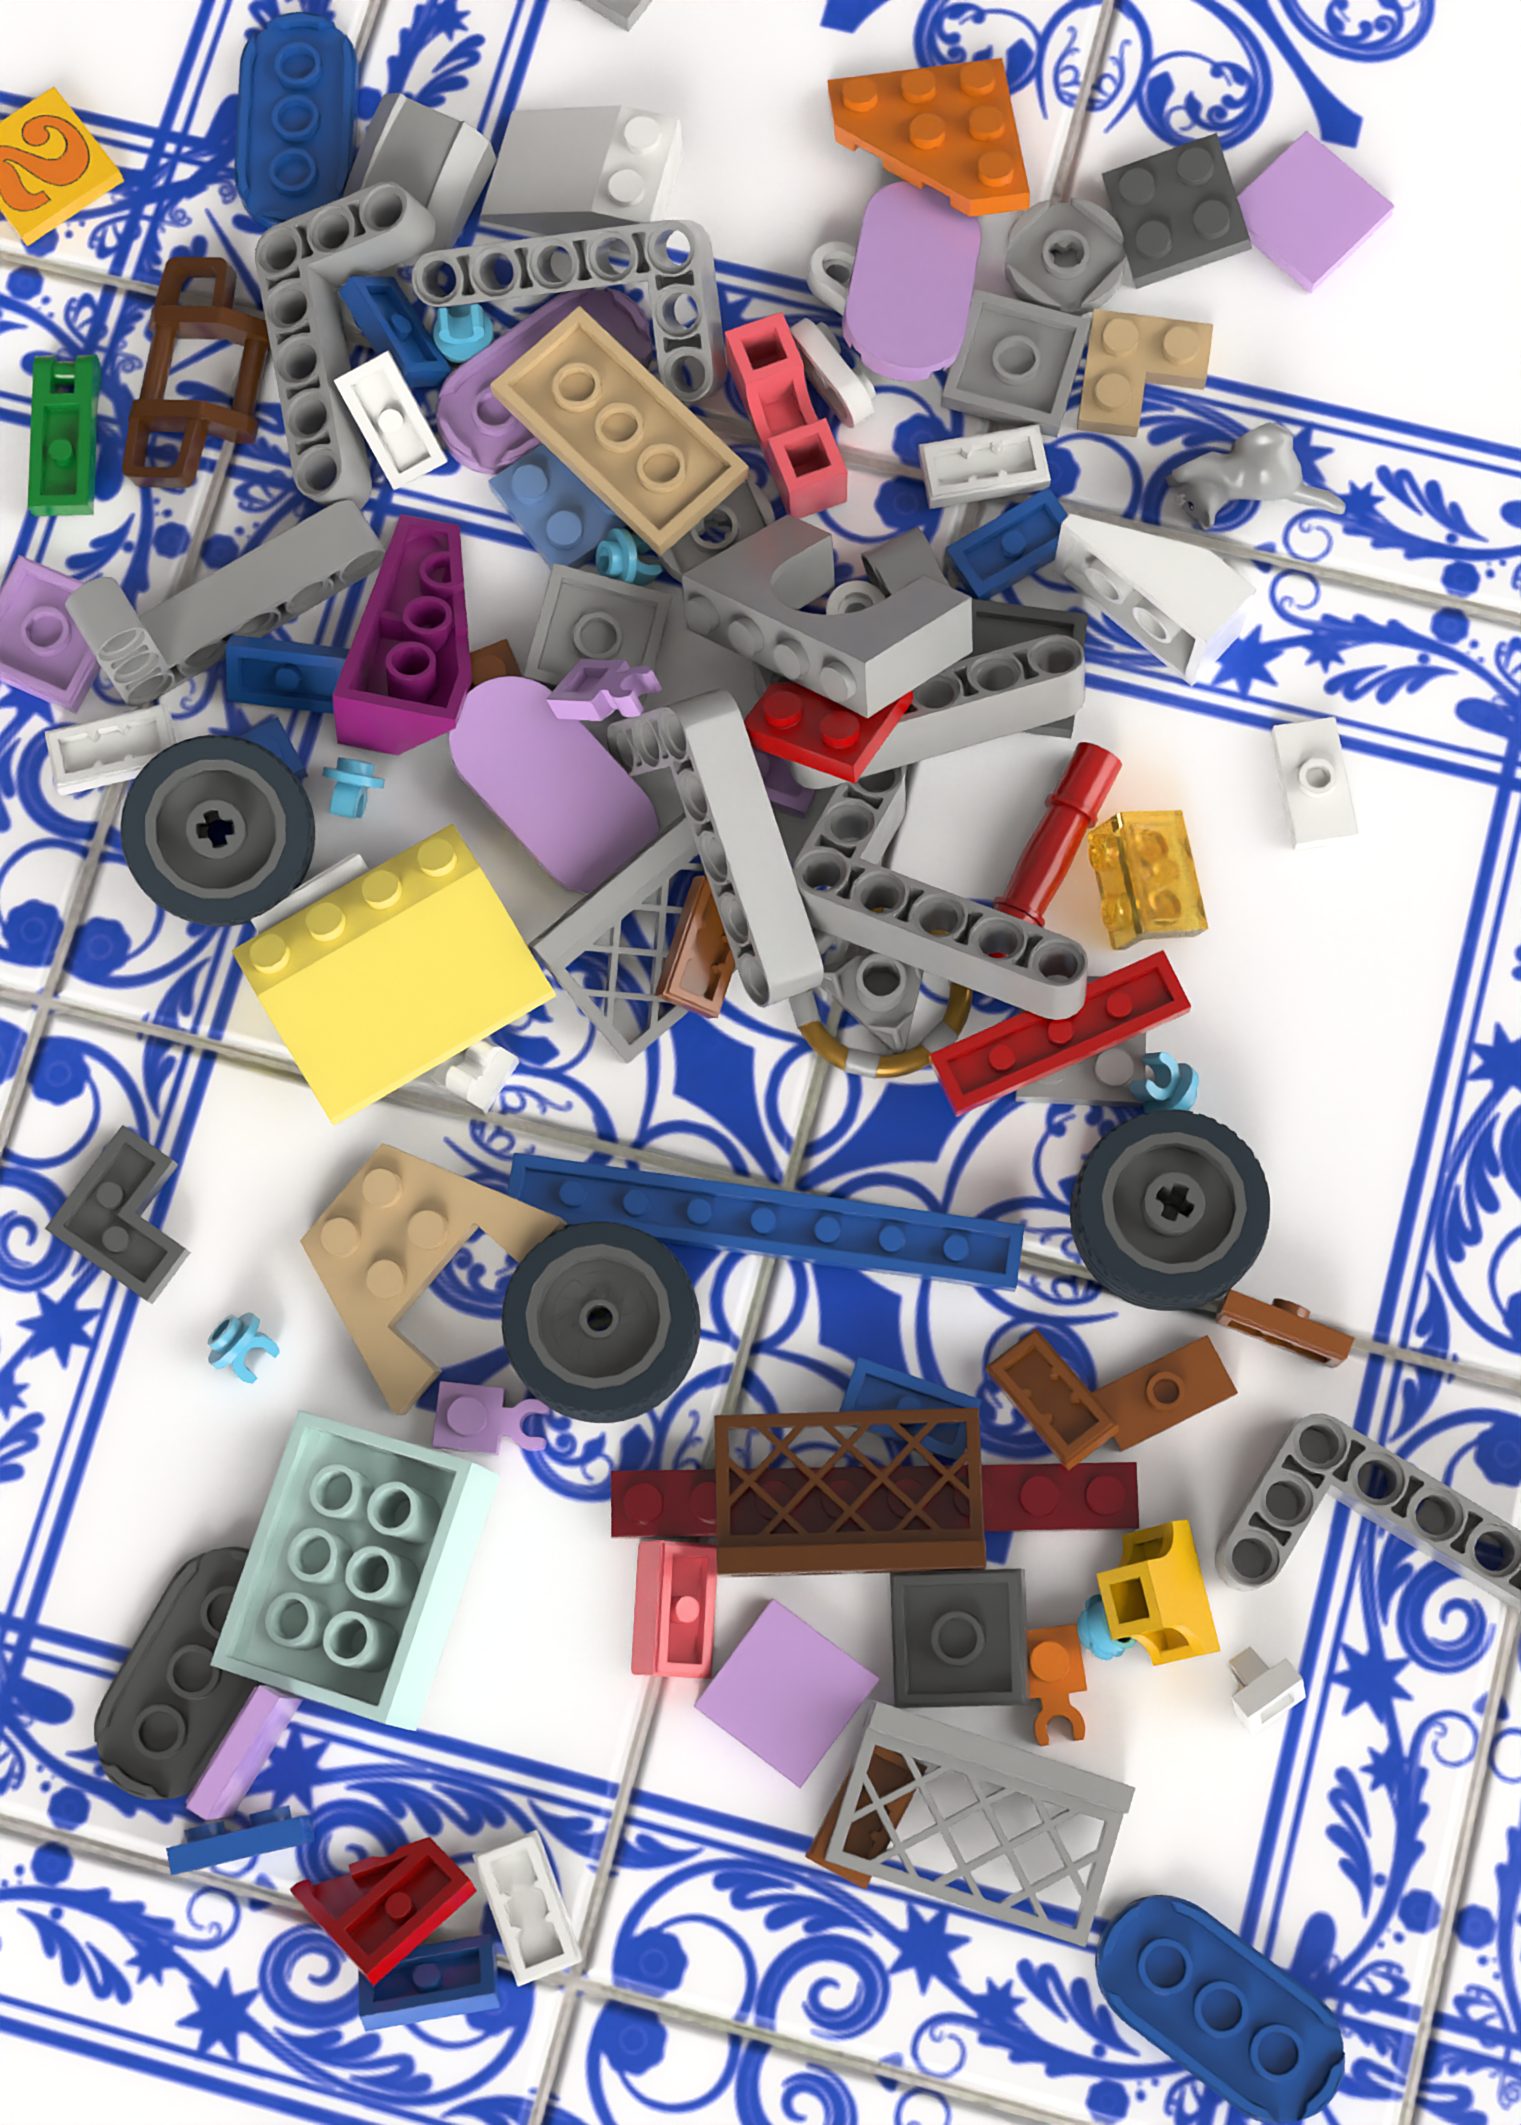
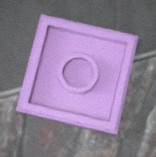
[1237,130,1395,294]
[0,555,101,714]
[693,1598,880,1789]
[185,1685,303,1820]

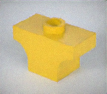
[1096,1519,1221,1666]

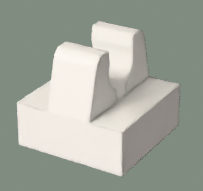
[430,1038,519,1115]
[1228,1646,1306,1736]

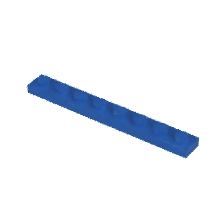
[507,1153,1025,1292]

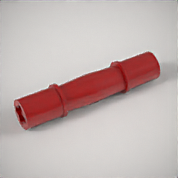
[988,742,1122,958]

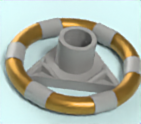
[789,907,973,1079]

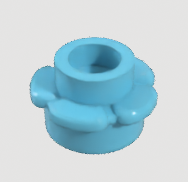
[1077,1594,1137,1661]

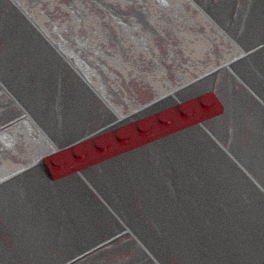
[611,1462,1139,1539]

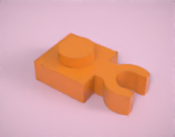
[1027,1623,1088,1746]

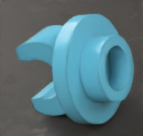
[433,304,494,364]
[596,528,662,586]
[322,757,385,819]
[1129,1052,1199,1113]
[207,1312,280,1384]

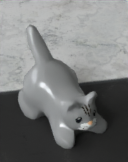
[1165,422,1346,531]

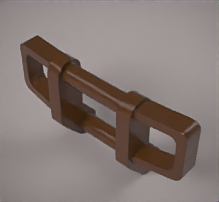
[122,257,271,488]

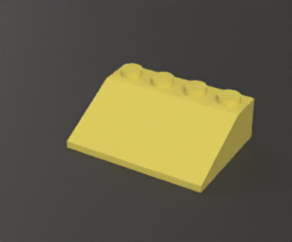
[231,823,556,1126]

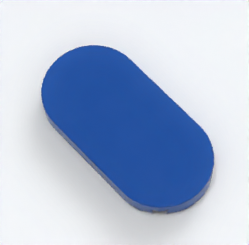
[234,12,359,229]
[1095,1895,1345,2124]

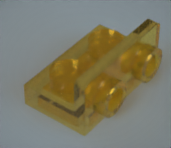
[1088,810,1209,950]

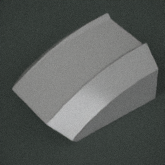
[343,93,497,266]

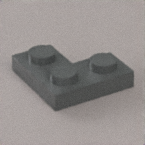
[45,1125,191,1305]

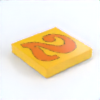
[0,86,124,246]

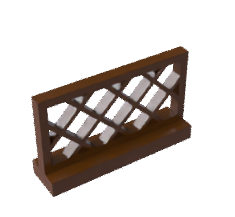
[714,1408,987,1578]

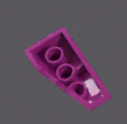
[332,514,472,756]

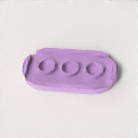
[842,181,981,382]
[436,288,652,475]
[449,676,659,894]

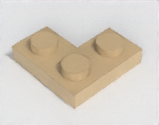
[1077,309,1214,438]

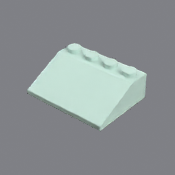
[210,1410,501,1731]

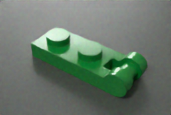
[27,354,102,516]

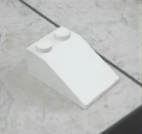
[481,105,683,255]
[1053,514,1257,686]

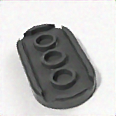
[94,1546,266,1800]

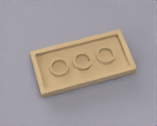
[490,306,749,557]

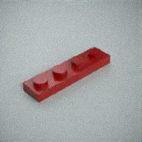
[929,950,1192,1117]

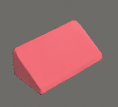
[631,1540,717,1679]

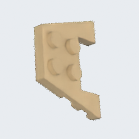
[300,1143,567,1415]

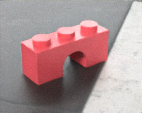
[725,312,848,519]

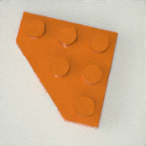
[827,58,1030,217]

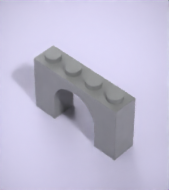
[682,514,973,718]

